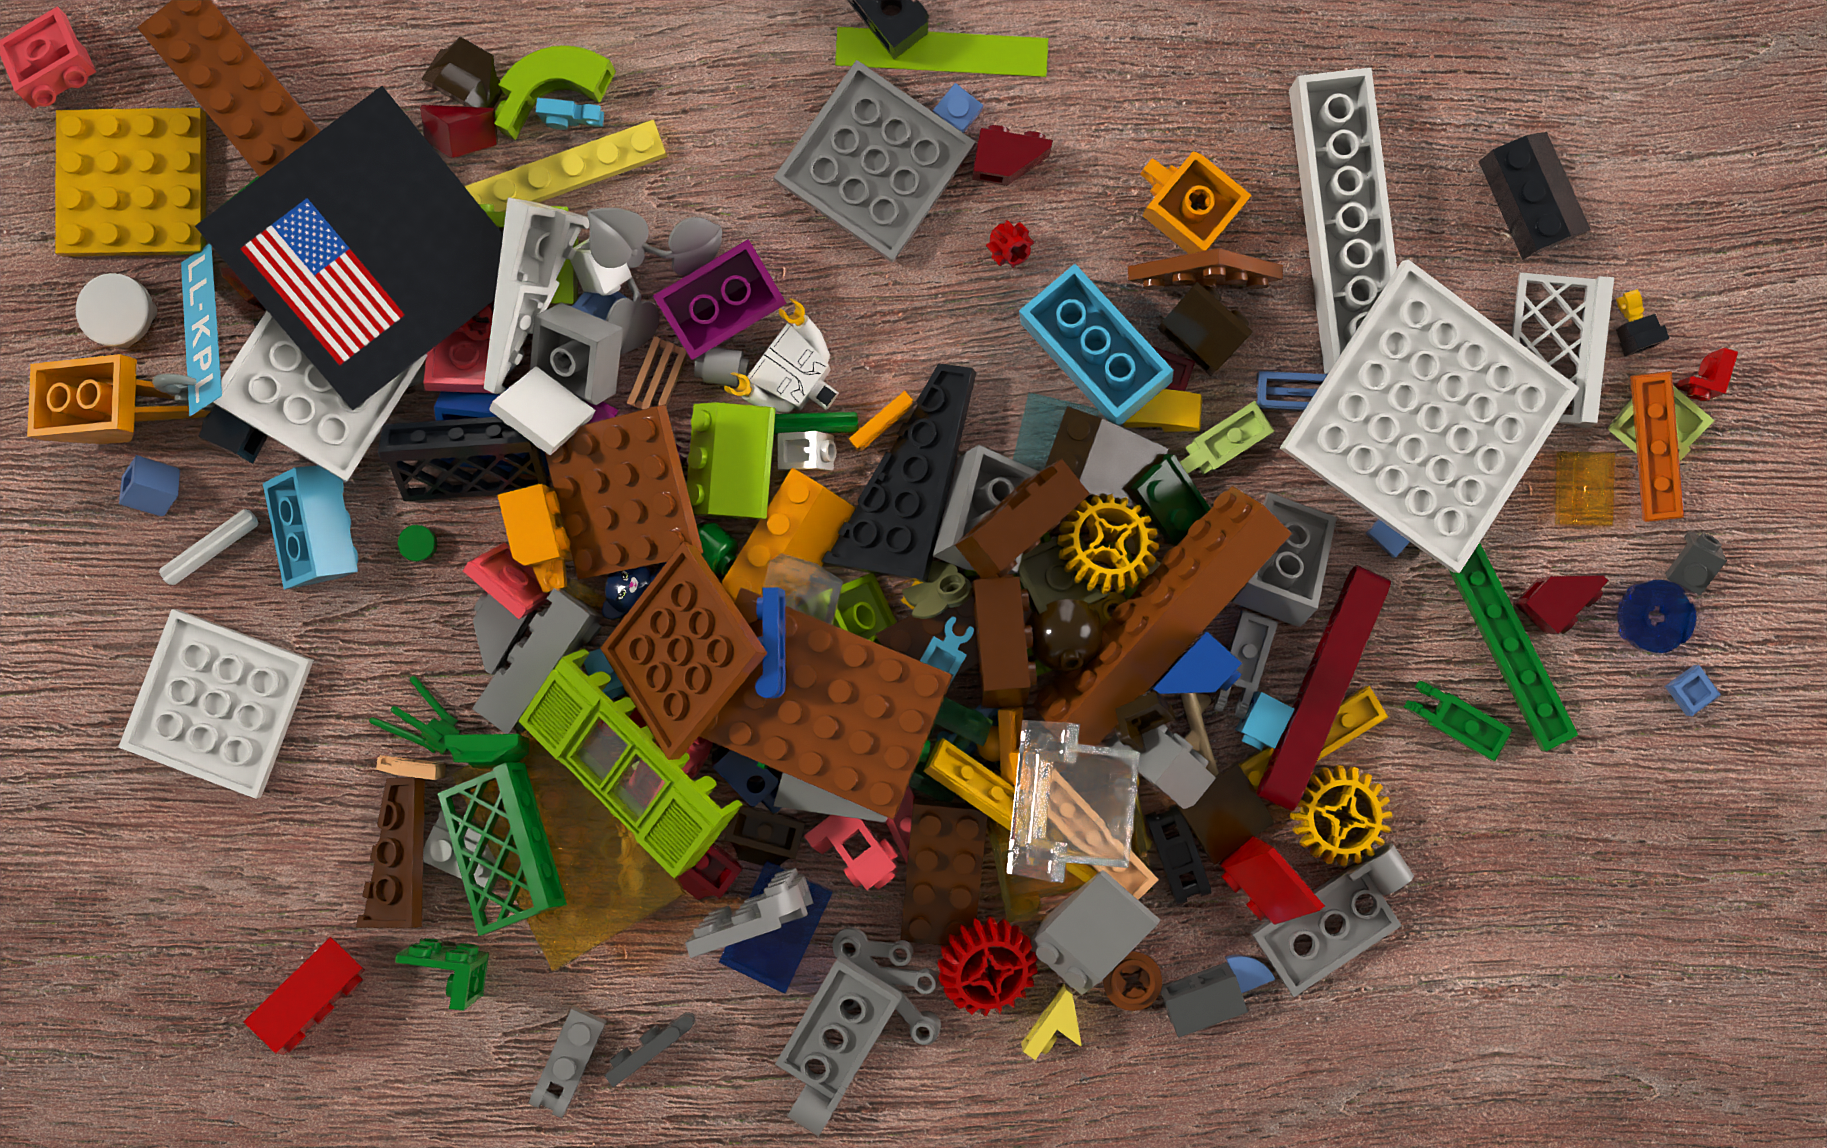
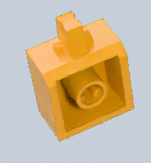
[1140,151,1252,254]
[497,484,573,593]

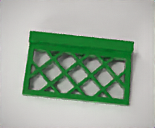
[438,762,567,936]

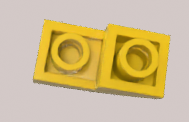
[1123,389,1202,432]

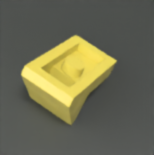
[1021,983,1082,1060]

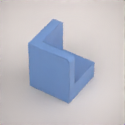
[119,455,180,516]

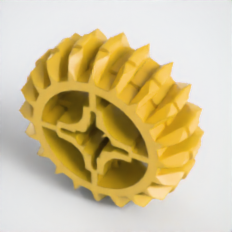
[1057,494,1159,595]
[1290,765,1393,866]

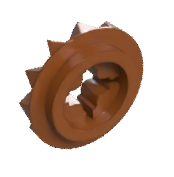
[1103,950,1162,1011]

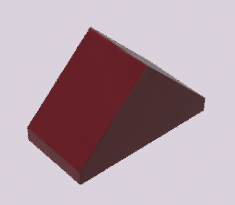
[420,105,498,158]

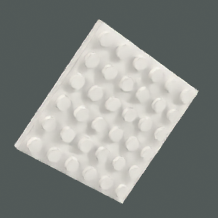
[1280,260,1579,573]

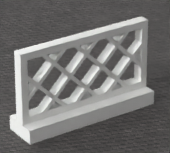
[1511,272,1614,428]

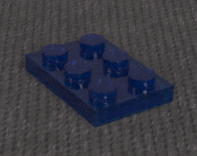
[719,859,833,994]

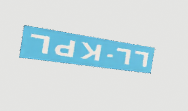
[181,243,222,417]

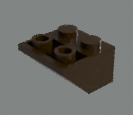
[1157,282,1253,376]

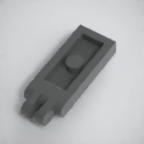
[604,1012,695,1087]

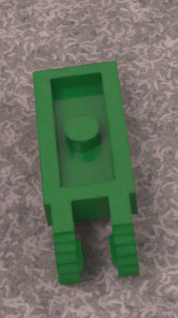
[1404,680,1513,762]

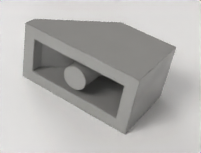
[473,591,537,675]

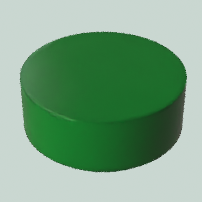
[398,525,438,562]

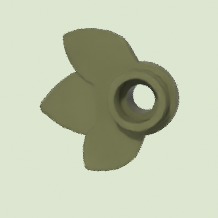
[902,561,973,619]

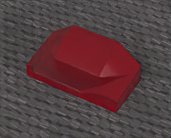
[667,843,743,900]

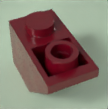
[972,125,1053,186]
[1514,575,1609,634]

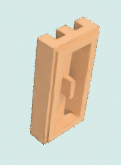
[627,336,688,410]

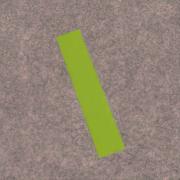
[835,27,1049,77]

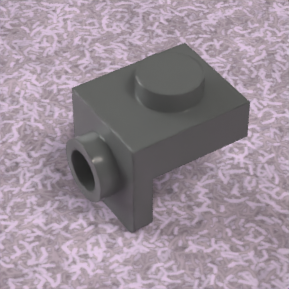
[1665,531,1727,595]

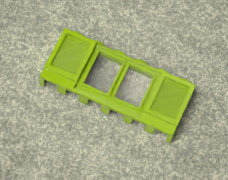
[519,648,743,879]

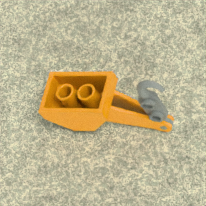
[27,354,215,444]

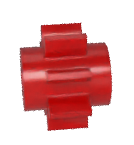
[986,220,1034,268]

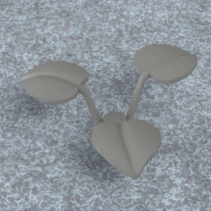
[587,207,722,355]

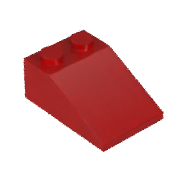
[1219,836,1325,925]

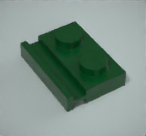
[1130,454,1211,545]

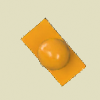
[976,706,1025,785]

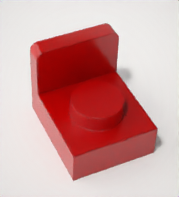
[1676,347,1738,401]

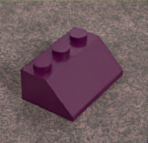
[653,239,787,360]

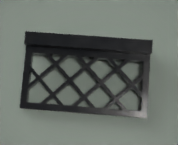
[378,417,550,501]

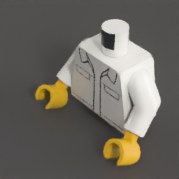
[724,298,839,413]

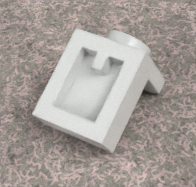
[778,431,837,471]

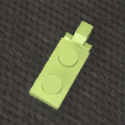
[1180,401,1274,475]

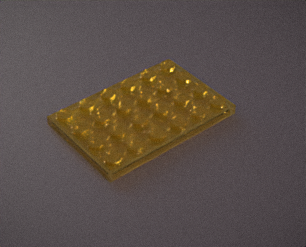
[451,727,686,971]

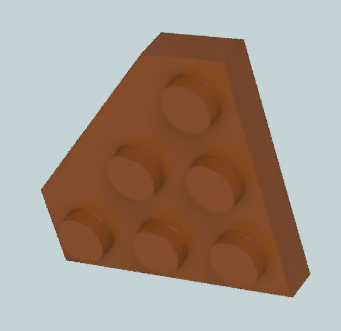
[1128,248,1283,290]

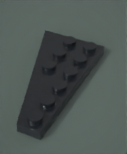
[821,363,977,583]

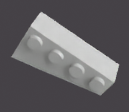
[472,588,603,734]

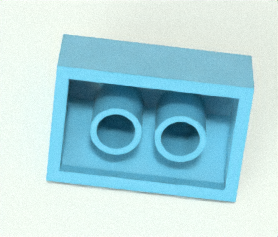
[263,465,358,590]

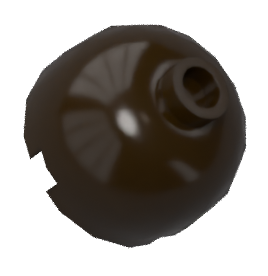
[1026,599,1102,671]

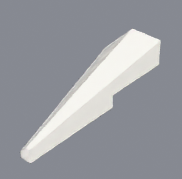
[484,197,589,394]

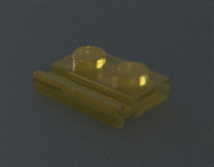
[1555,451,1615,527]

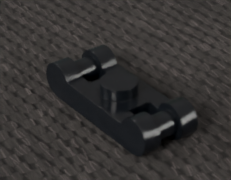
[1144,804,1212,905]

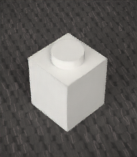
[570,239,632,296]

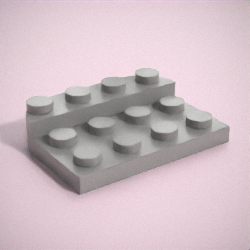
[685,867,813,958]

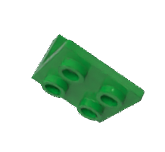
[395,938,489,1011]

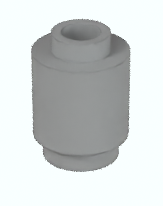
[694,347,750,387]

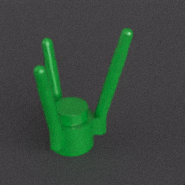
[369,676,461,755]

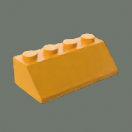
[721,467,856,609]

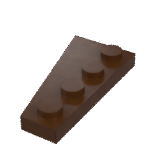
[356,777,425,928]

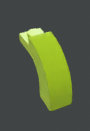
[494,45,616,141]

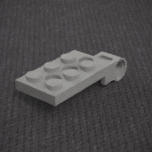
[1250,843,1414,997]
[775,955,903,1137]

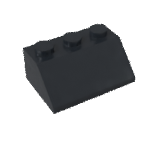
[1479,132,1591,260]

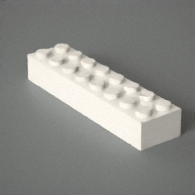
[1289,68,1397,374]

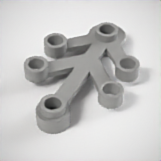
[832,927,941,1045]

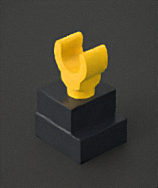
[1616,289,1670,357]

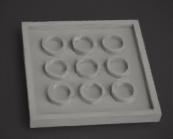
[773,60,976,263]

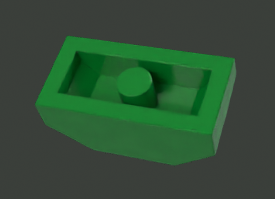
[445,734,530,769]

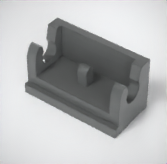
[1160,962,1248,1038]

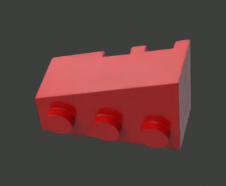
[243,937,365,1055]

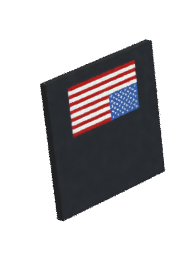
[195,86,503,411]

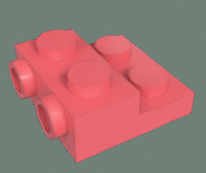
[0,6,96,109]

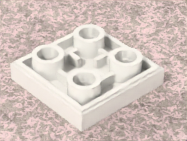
[489,366,596,455]

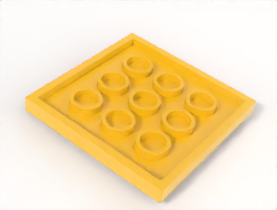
[55,108,206,257]

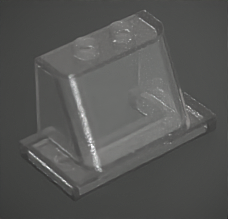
[1007,720,1140,883]

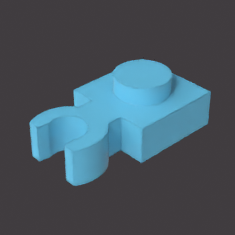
[536,98,604,130]
[920,617,974,688]

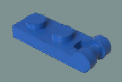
[755,587,786,699]

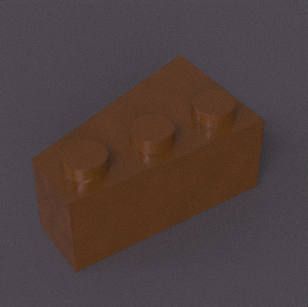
[955,459,1090,579]
[973,576,1037,709]

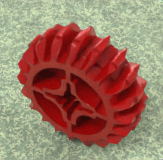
[937,916,1038,1017]

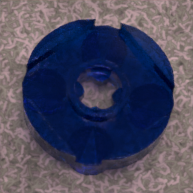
[1617,580,1697,653]

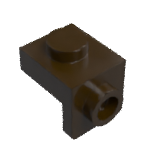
[1115,691,1175,755]

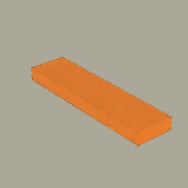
[1630,371,1684,522]

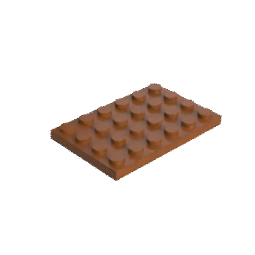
[699,587,953,819]

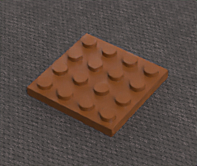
[544,404,703,580]
[600,541,767,760]

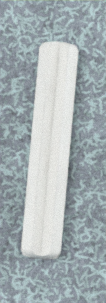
[159,509,259,585]

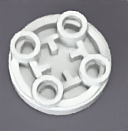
[76,273,157,349]

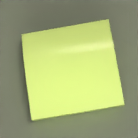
[1607,372,1715,462]

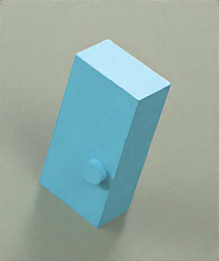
[1019,264,1173,426]

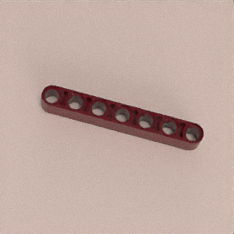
[1257,565,1391,812]

